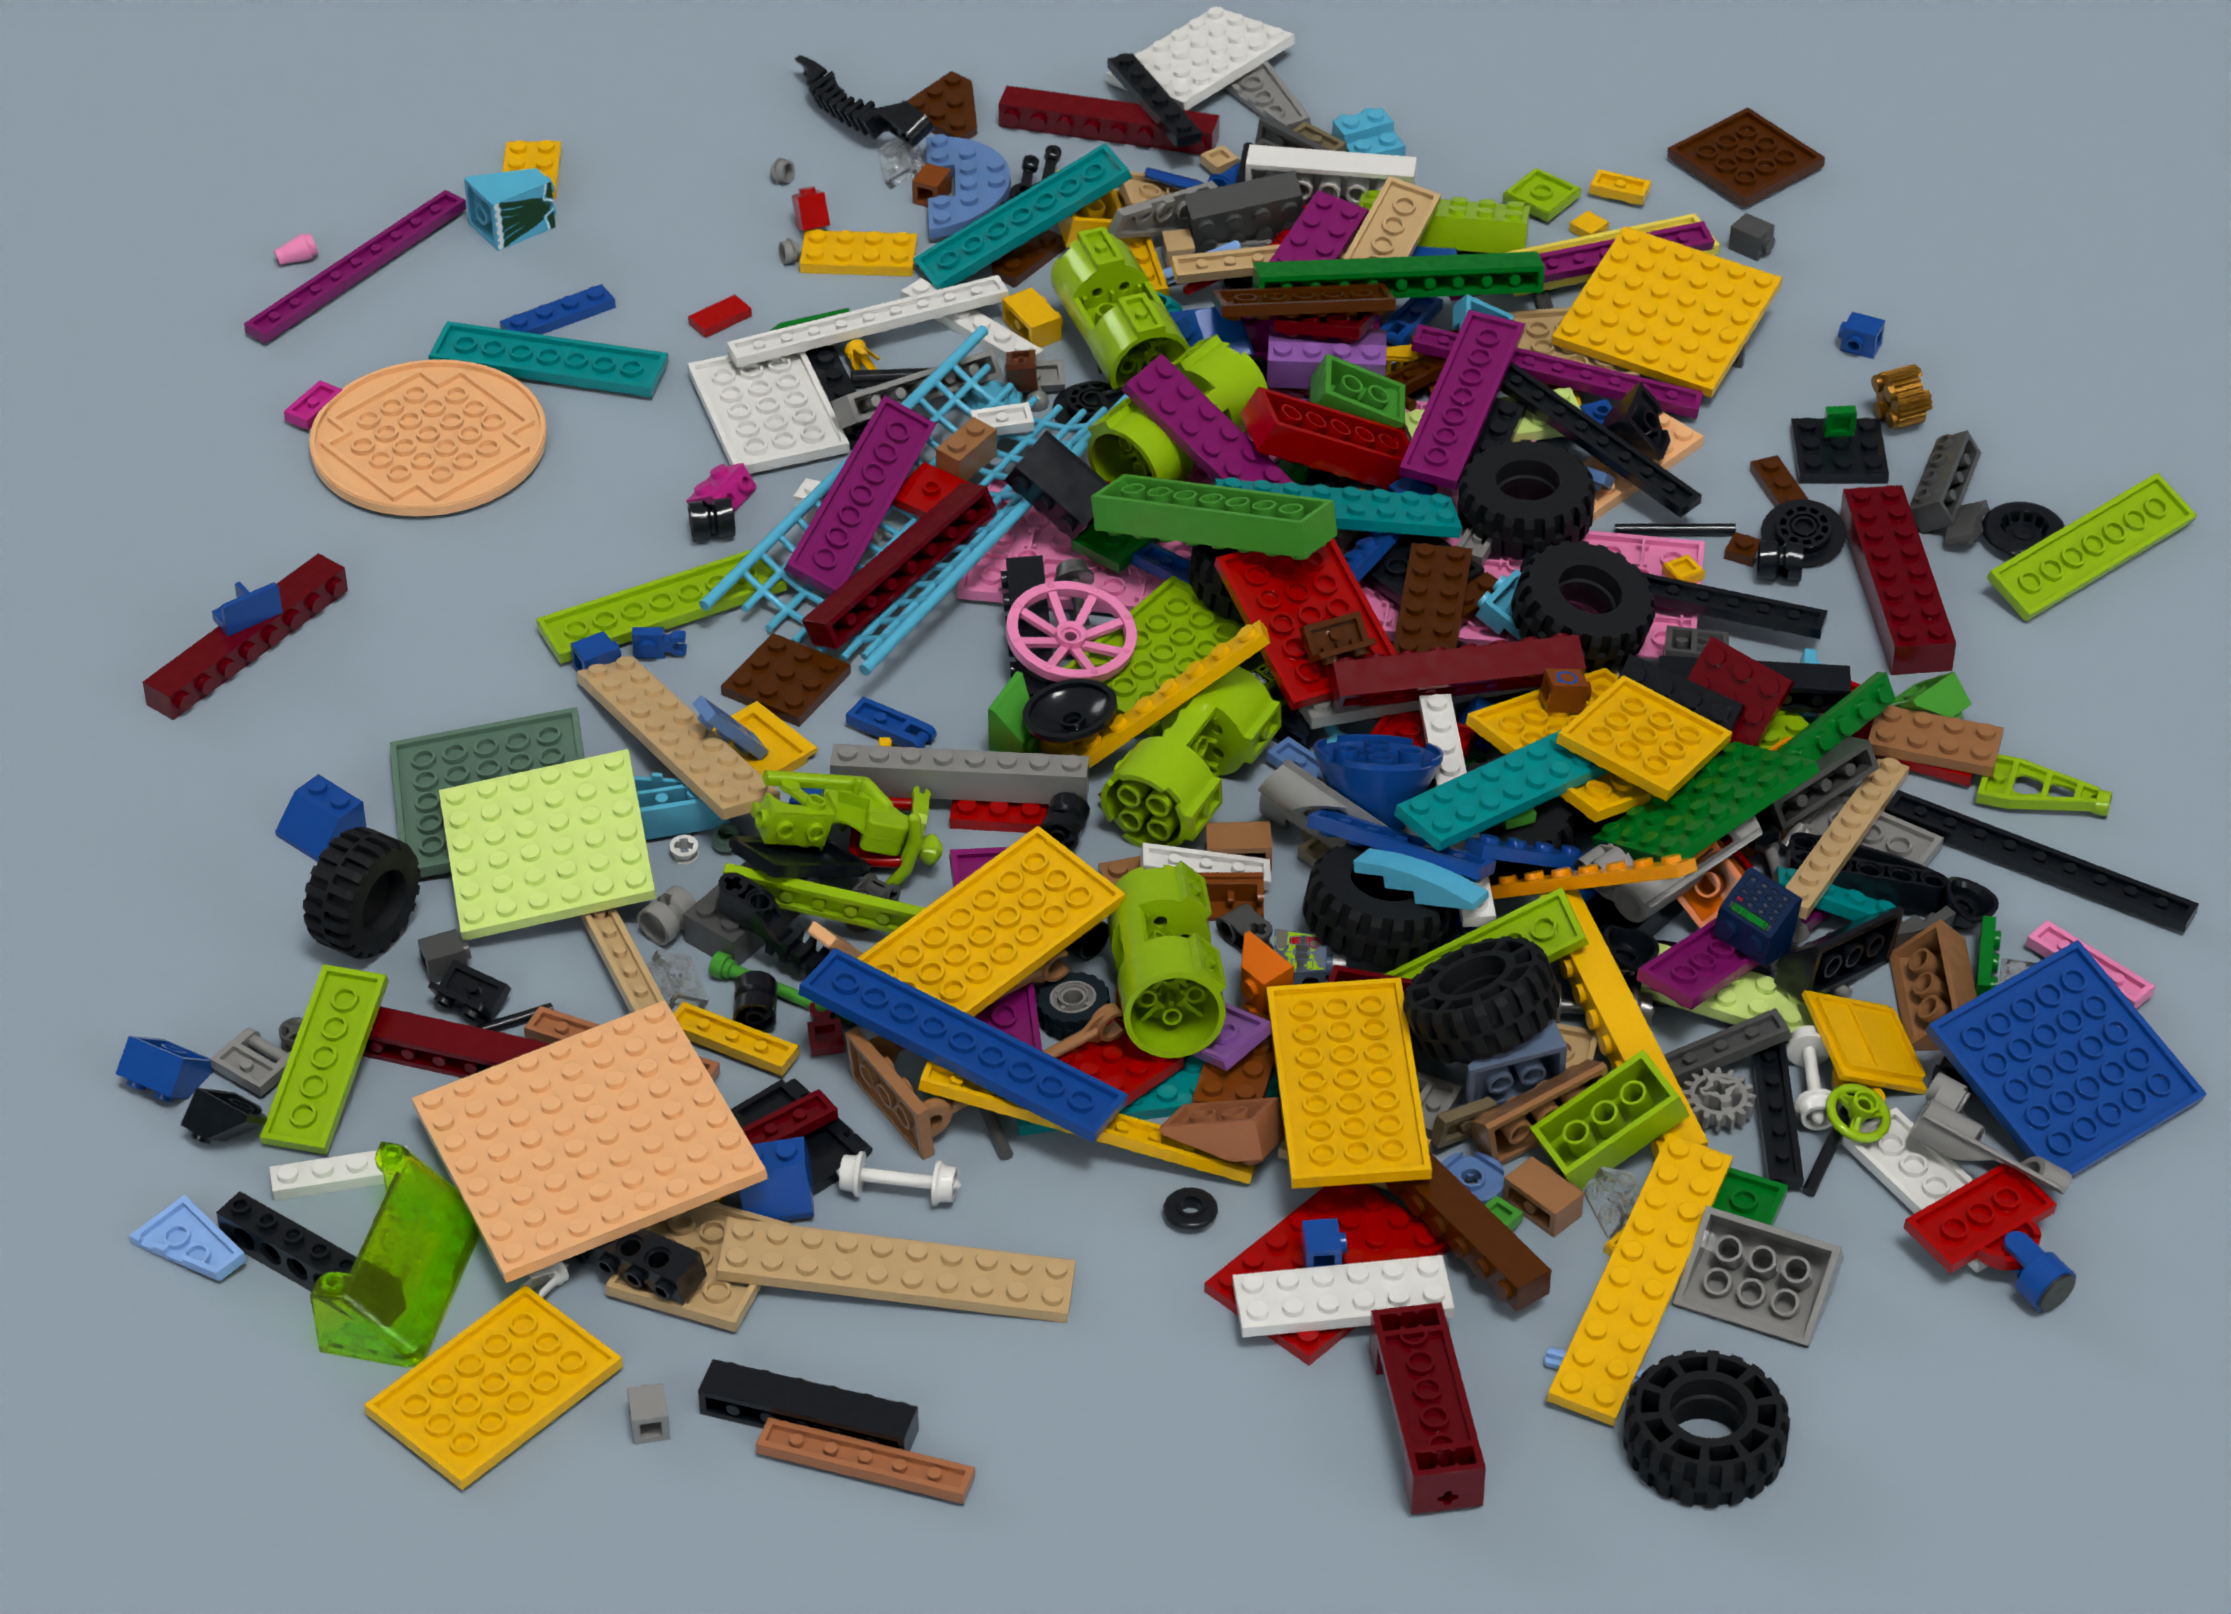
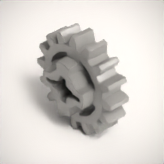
[1682,1067,1756,1132]

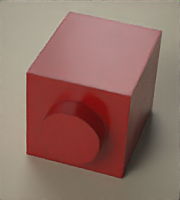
[791,186,830,231]

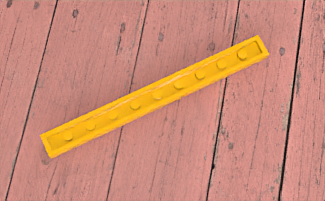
[918,1060,1255,1184]

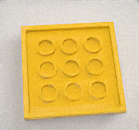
[1556,675,1733,801]

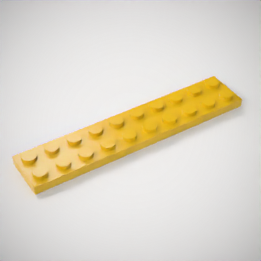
[1546,1133,1733,1426]

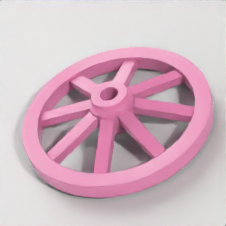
[1006,581,1137,682]

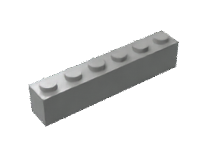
[831,348,1003,429]

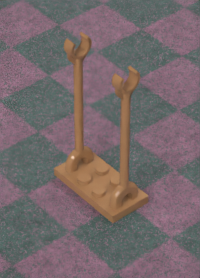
[845,949,1126,1160]

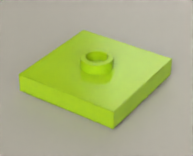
[1503,168,1581,222]

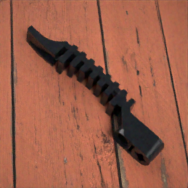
[795,55,935,147]
[716,872,830,979]

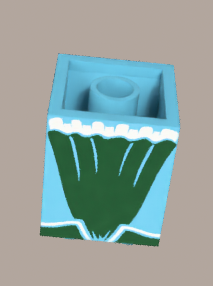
[464,168,556,251]

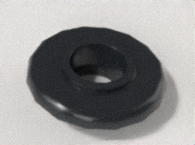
[1163,1187,1218,1230]

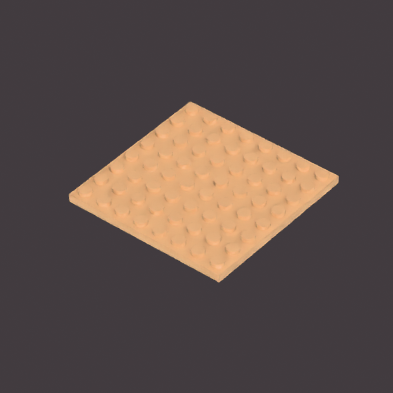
[411,1000,768,1283]

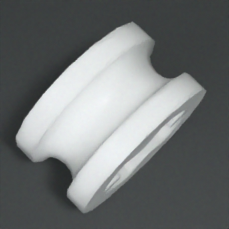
[669,834,699,865]

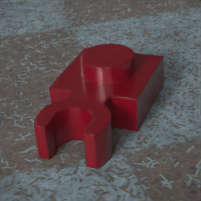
[807,1002,845,1057]

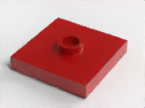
[891,462,972,518]

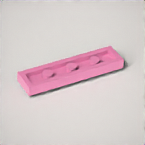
[2026,920,2155,1009]

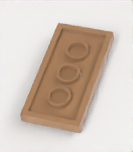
[1868,705,2004,777]

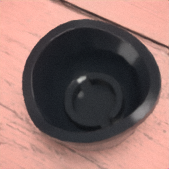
[1941,877,1999,930]
[1603,925,1659,976]

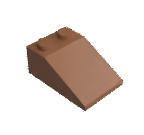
[1159,1097,1285,1165]

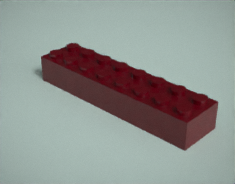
[1840,485,1956,675]

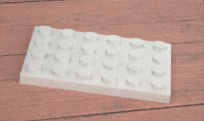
[1105,7,1295,110]
[687,352,850,474]

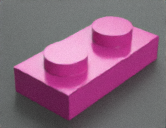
[283,380,343,430]

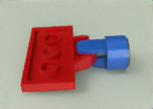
[1903,1163,2076,1312]

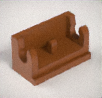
[1199,872,1264,921]

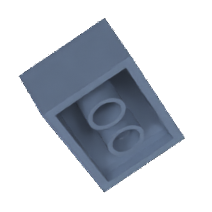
[1466,1018,1567,1107]

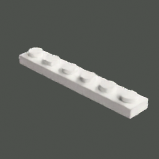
[901,278,1044,361]

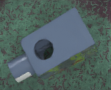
[1273,929,1346,985]

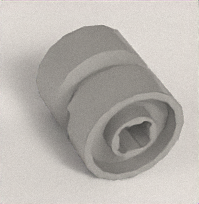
[637,886,696,946]

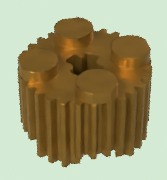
[1871,364,1933,429]

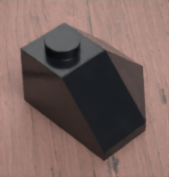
[1602,382,1671,461]
[181,1088,267,1144]

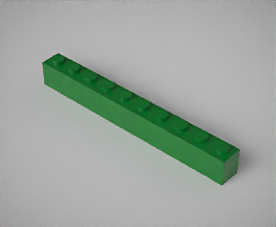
[1252,252,1545,298]

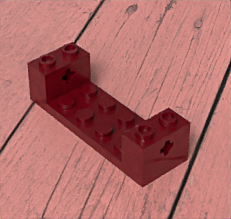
[1369,1302,1486,1514]

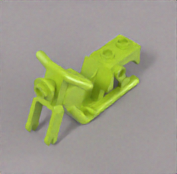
[751,770,943,886]

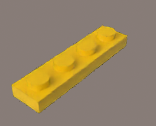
[673,1001,799,1076]

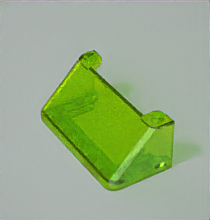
[310,1141,480,1368]

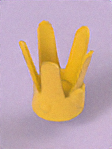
[845,339,881,370]

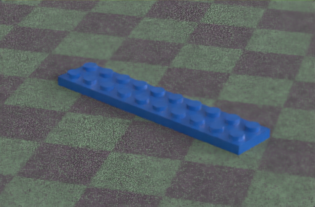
[798,948,1128,1143]

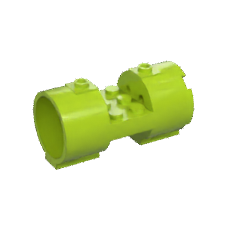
[1051,226,1190,389]
[1087,334,1268,482]
[1101,666,1281,848]
[1107,861,1227,1058]

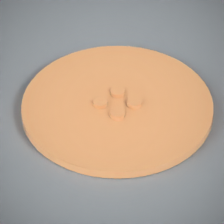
[309,359,547,516]

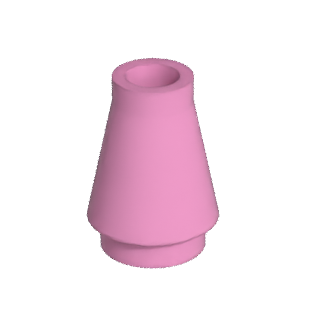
[274,233,318,266]

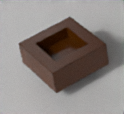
[1724,532,1761,567]

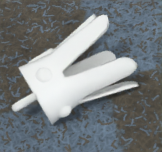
[519,1261,569,1297]

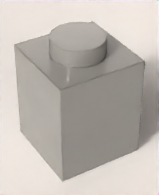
[627,1383,670,1445]

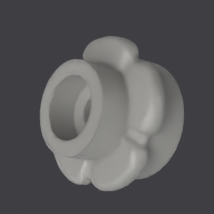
[770,158,795,185]
[778,238,801,265]

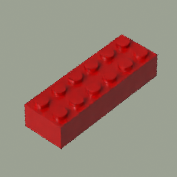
[1240,386,1410,491]

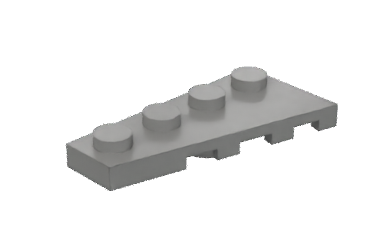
[1224,60,1310,130]
[1108,181,1218,239]

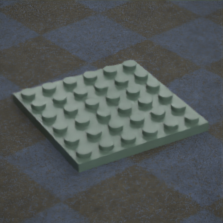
[390,707,585,878]

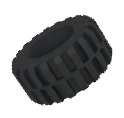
[303,827,421,959]

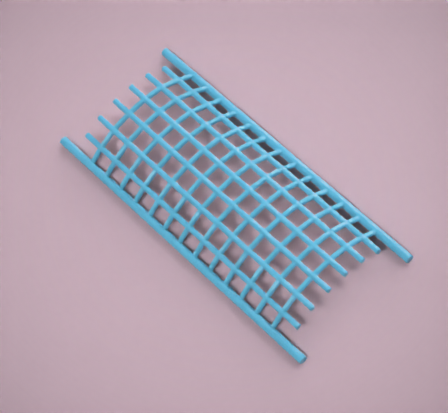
[699,325,1128,675]

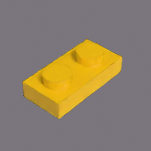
[1589,169,1652,205]

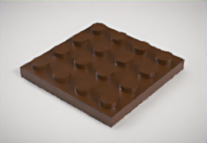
[1667,107,1825,208]

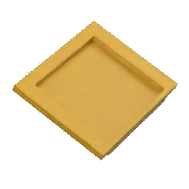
[712,701,817,775]
[1802,990,1927,1095]

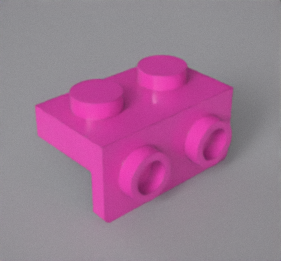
[686,463,756,512]

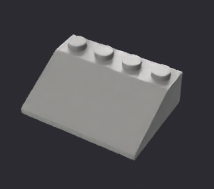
[1673,1206,1844,1347]

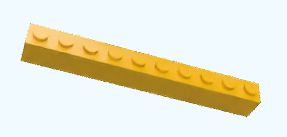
[1540,889,1709,1159]

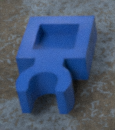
[632,627,687,659]

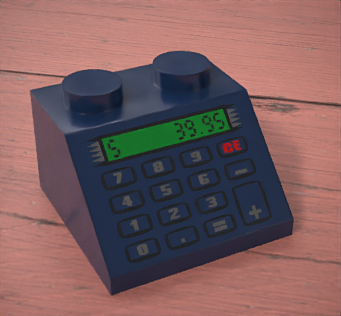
[1713,867,1802,966]

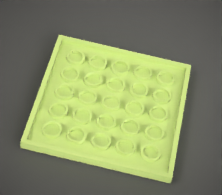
[439,749,657,940]

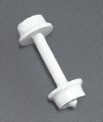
[1786,1025,1840,1130]
[836,1151,962,1206]

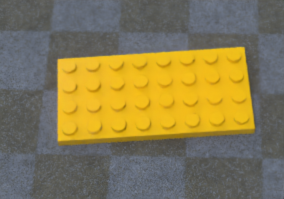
[857,826,1126,1017]
[1266,977,1432,1189]

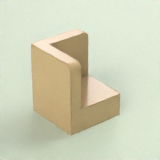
[1162,229,1195,268]

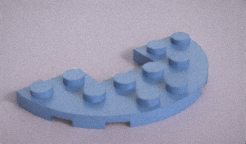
[926,134,1012,239]

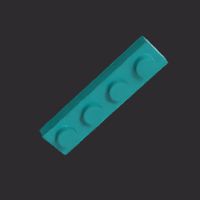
[1773,866,1896,921]

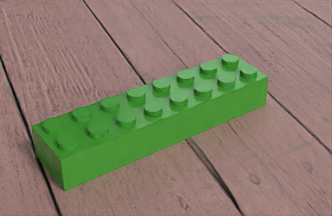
[1091,474,1337,560]

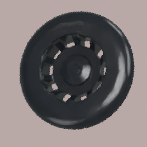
[1053,381,1112,432]
[1761,499,1846,567]
[1982,501,2065,556]

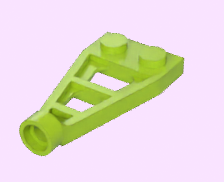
[1976,754,2112,817]

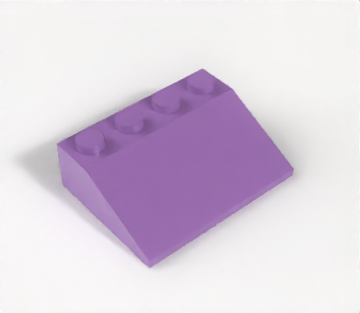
[1267,325,1386,389]

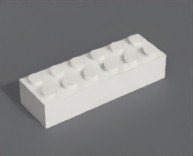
[1245,144,1417,205]

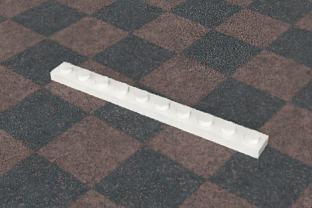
[727,275,1009,368]
[1419,694,1496,927]

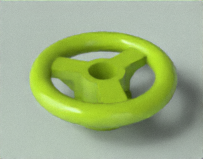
[1826,1084,1891,1143]

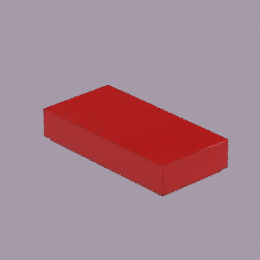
[688,294,752,338]

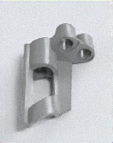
[1258,759,1390,848]
[1575,816,1763,923]
[1908,1072,2072,1195]

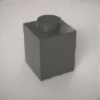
[1729,213,1775,261]
[418,929,471,983]

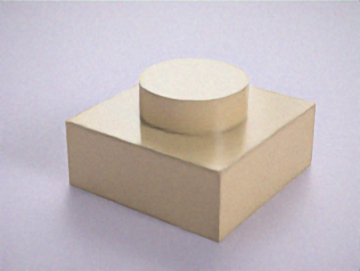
[1200,145,1239,174]

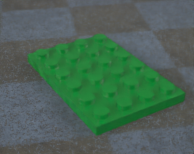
[1591,742,1820,862]

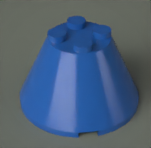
[1314,734,1444,831]

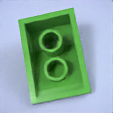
[1310,353,1405,428]

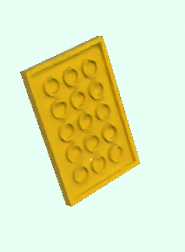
[364,1285,623,1490]

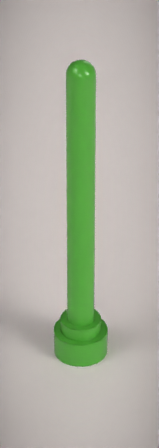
[708,951,852,1024]

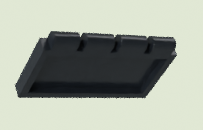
[729,836,871,878]
[730,1079,873,1196]

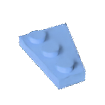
[128,1194,248,1282]

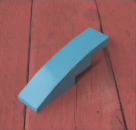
[1353,848,1489,910]

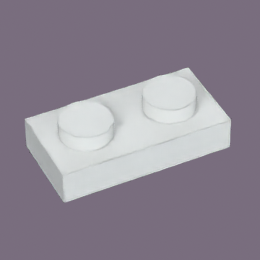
[970,402,1034,436]

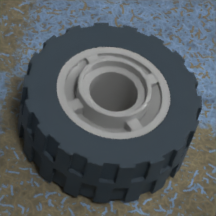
[1036,972,1110,1040]

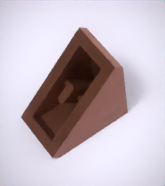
[1005,349,1038,392]

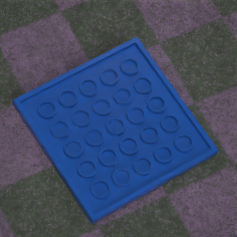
[1925,940,2207,1178]

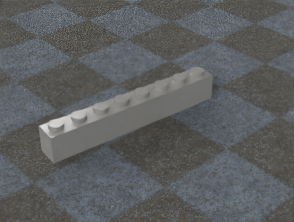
[830,744,1089,804]

